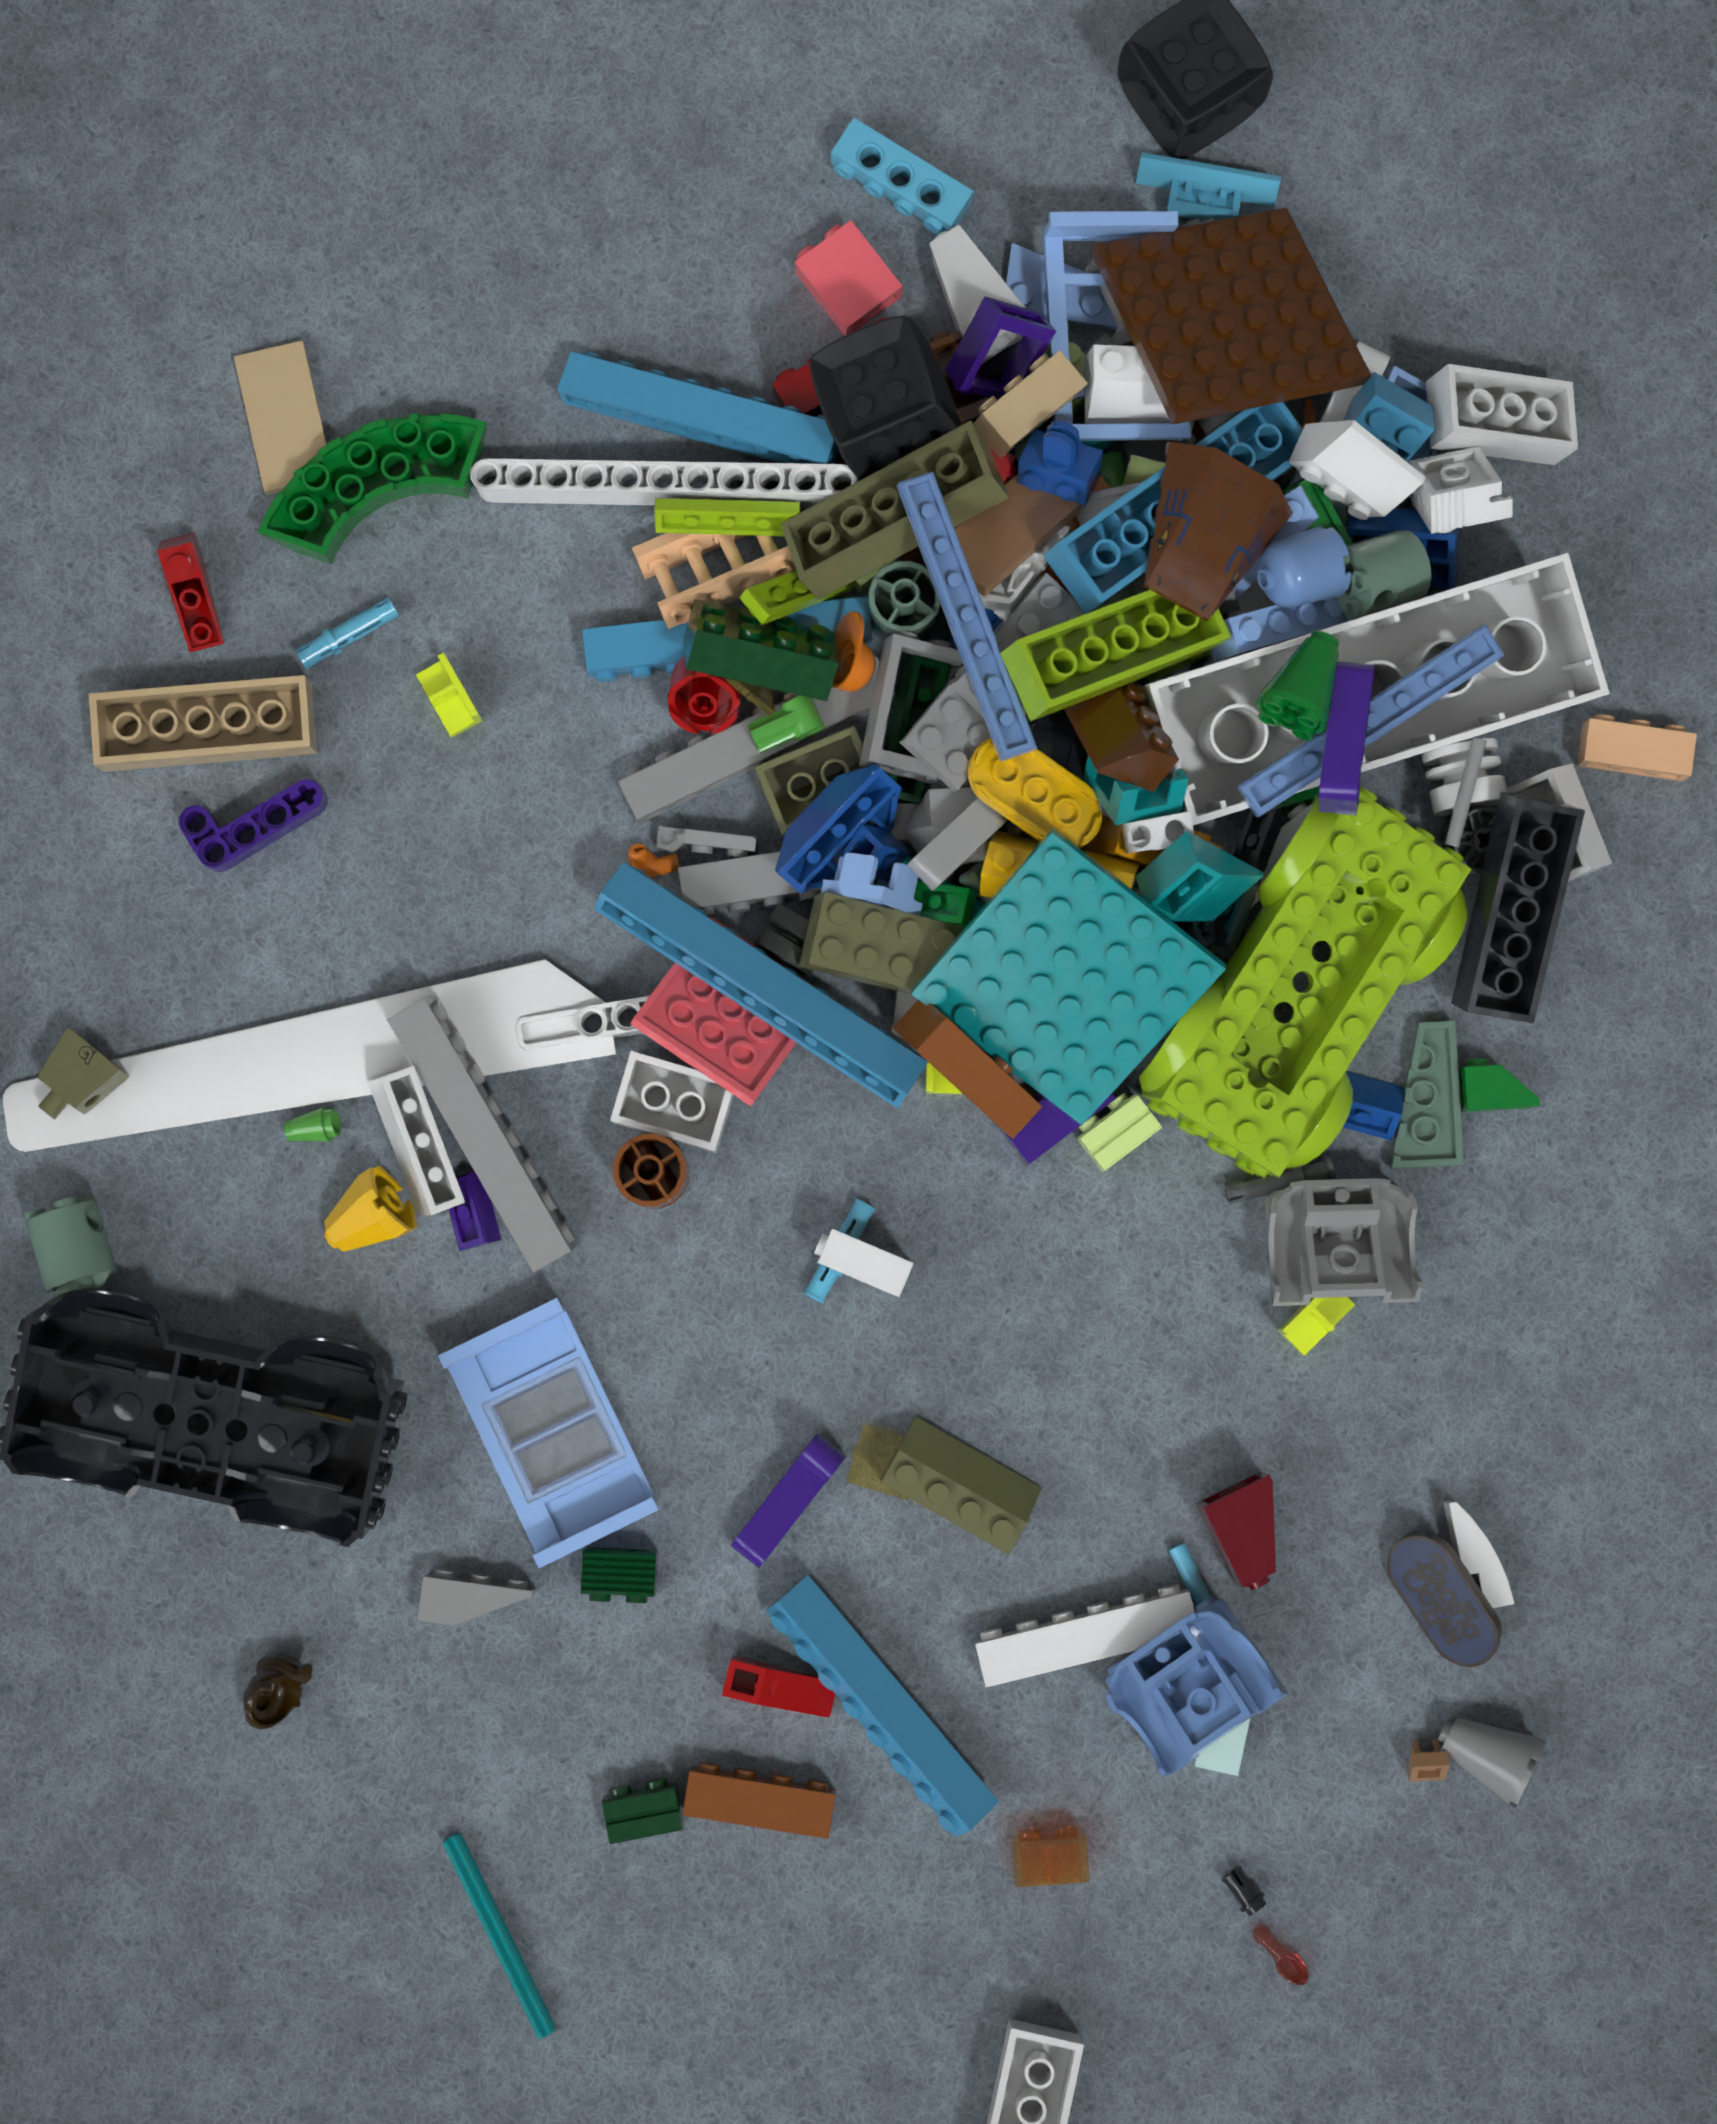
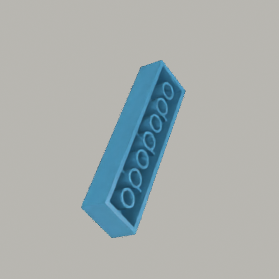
[1043,402,1303,614]

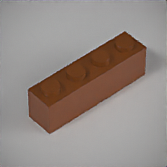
[682,1762,836,1839]

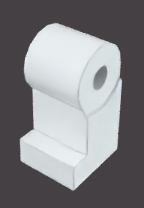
[1121,811,1194,853]

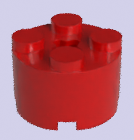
[668,656,743,734]

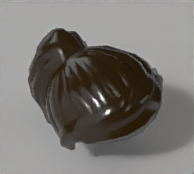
[243,1653,312,1730]

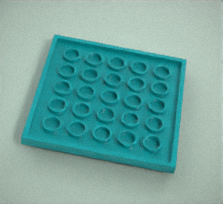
[911,828,1226,1125]

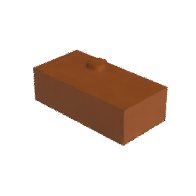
[892,1000,1042,1139]

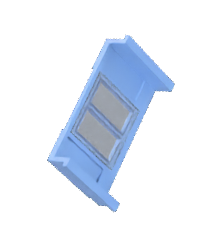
[438,1298,659,1568]

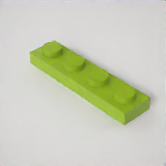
[654,498,800,536]
[740,570,856,625]

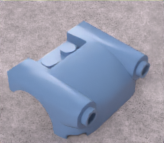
[1105,1597,1289,1776]

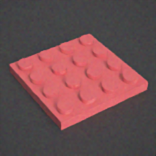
[630,916,814,1106]

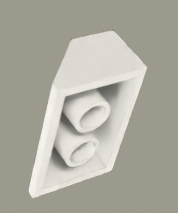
[1084,345,1194,431]
[1289,420,1426,520]
[1497,763,1612,881]

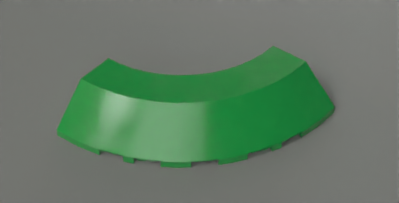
[258,413,487,564]

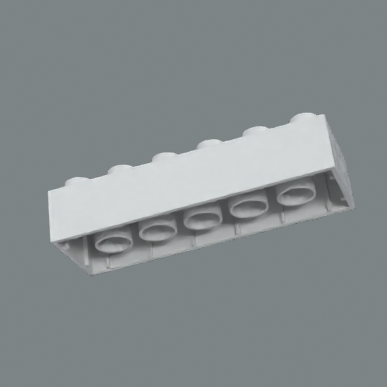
[1141,553,1610,825]

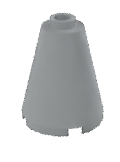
[1438,1717,1547,1808]

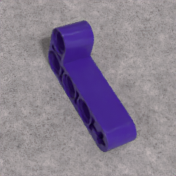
[1319,661,1375,816]
[179,779,328,872]
[730,1433,846,1568]

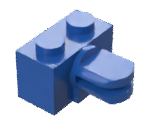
[1017,421,1103,506]

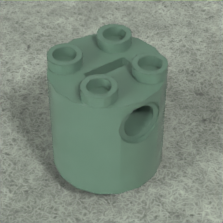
[1337,529,1431,620]
[868,561,940,641]
[23,1195,117,1295]

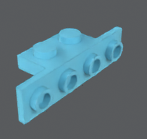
[1135,152,1281,221]

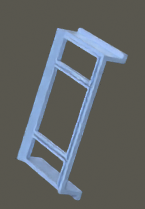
[1042,211,1191,441]

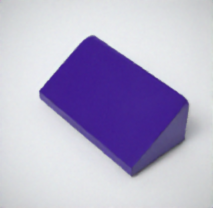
[449,1172,502,1251]

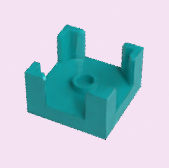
[1083,756,1189,825]

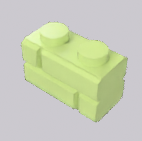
[1076,1092,1162,1173]

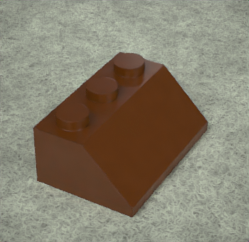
[1064,683,1179,792]

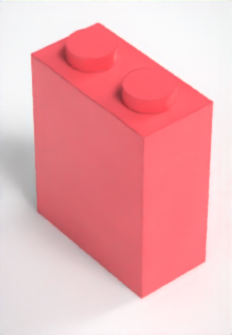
[794,220,903,336]

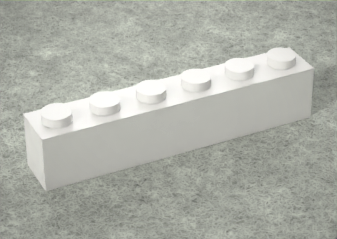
[974,1584,1195,1687]

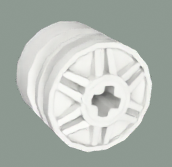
[1421,738,1508,817]

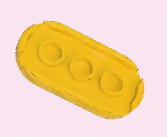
[968,738,1102,848]

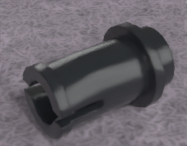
[1221,1866,1266,1916]

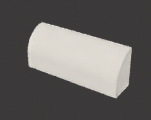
[367,1065,465,1217]

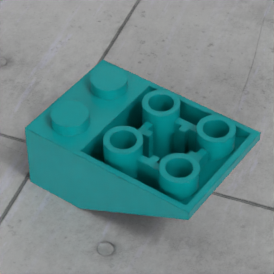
[1136,830,1264,921]

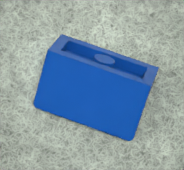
[1343,1071,1404,1140]

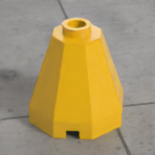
[324,1166,418,1252]

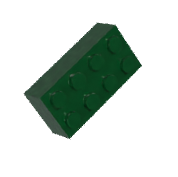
[684,599,839,701]

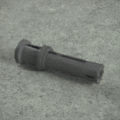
[1224,1152,1336,1205]

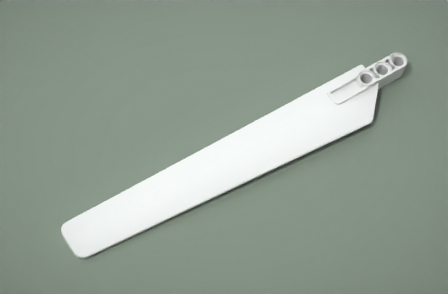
[3,959,649,1152]

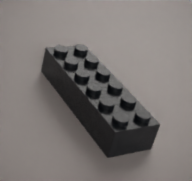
[1451,792,1585,1023]

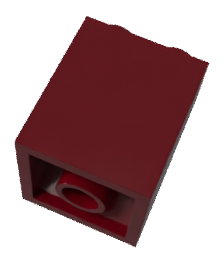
[1195,1471,1276,1590]

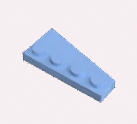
[1006,243,1118,331]

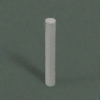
[1445,737,1487,847]

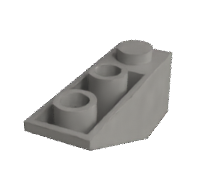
[417,1568,536,1626]

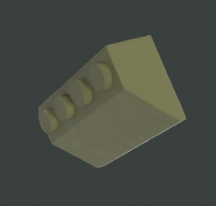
[879,1416,1042,1555]

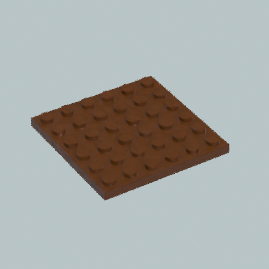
[1091,208,1371,425]

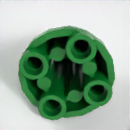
[1256,631,1339,741]

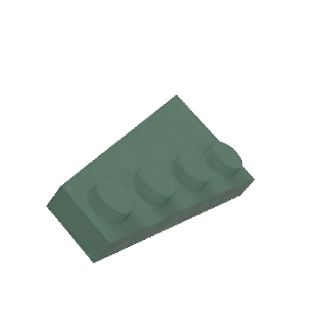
[1389,1021,1464,1169]

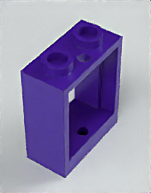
[945,296,1056,400]

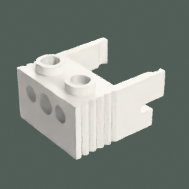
[1409,446,1513,534]

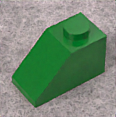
[1458,1059,1540,1112]

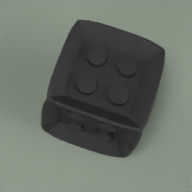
[1117,0,1273,159]
[809,315,962,481]

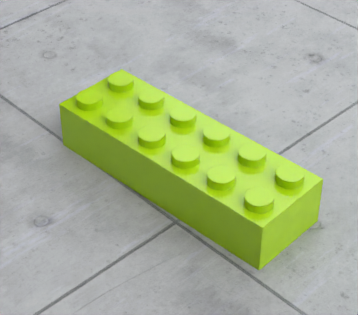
[1000,590,1231,722]

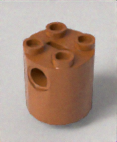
[613,1134,690,1209]

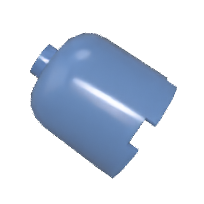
[1257,526,1351,608]

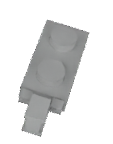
[657,826,759,858]

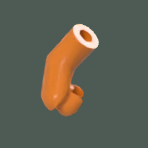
[628,843,680,878]

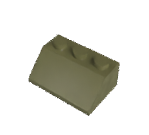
[753,726,865,834]

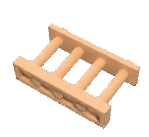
[632,533,796,630]

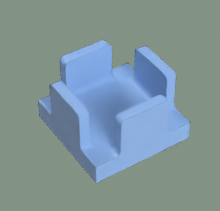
[821,853,923,916]

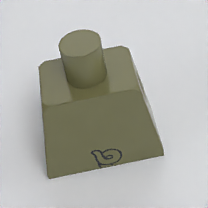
[38,1027,129,1120]

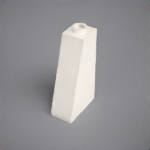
[929,224,1025,364]

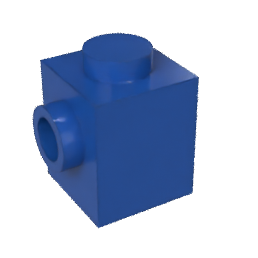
[842,824,910,881]

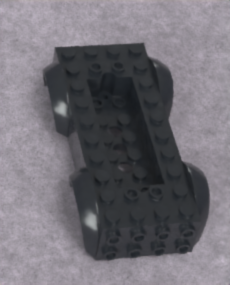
[0,1288,408,1547]

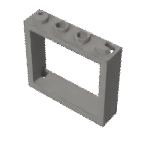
[859,631,971,788]

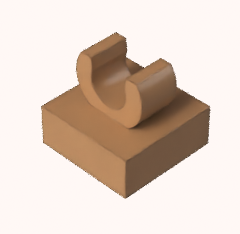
[1407,1739,1450,1782]

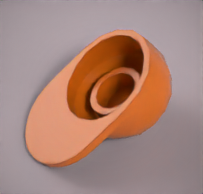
[832,611,876,692]

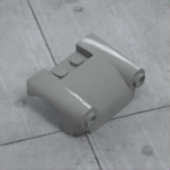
[1263,1178,1423,1306]

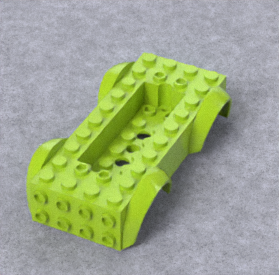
[1139,787,1471,1178]

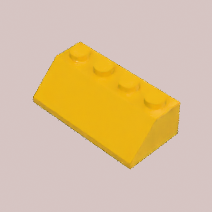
[979,831,1139,898]

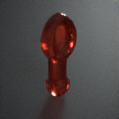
[1252,1925,1309,1986]

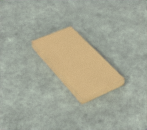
[233,340,327,495]

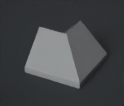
[903,787,989,865]

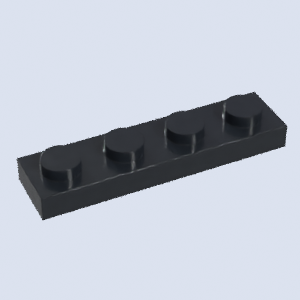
[1211,808,1286,949]

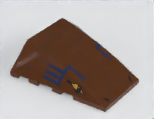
[1143,442,1293,621]

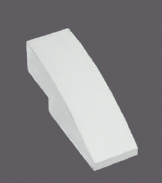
[1443,1500,1514,1608]

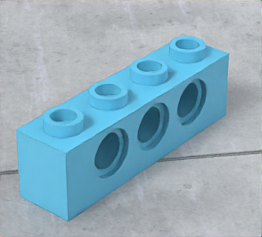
[831,117,974,235]

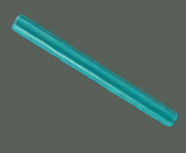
[443,1833,556,2039]

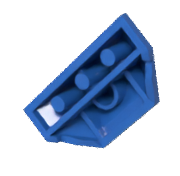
[775,764,901,894]

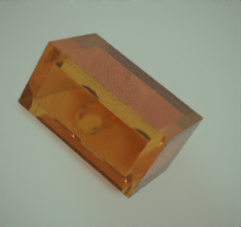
[1011,1826,1090,1887]

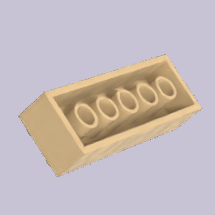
[89,675,318,772]

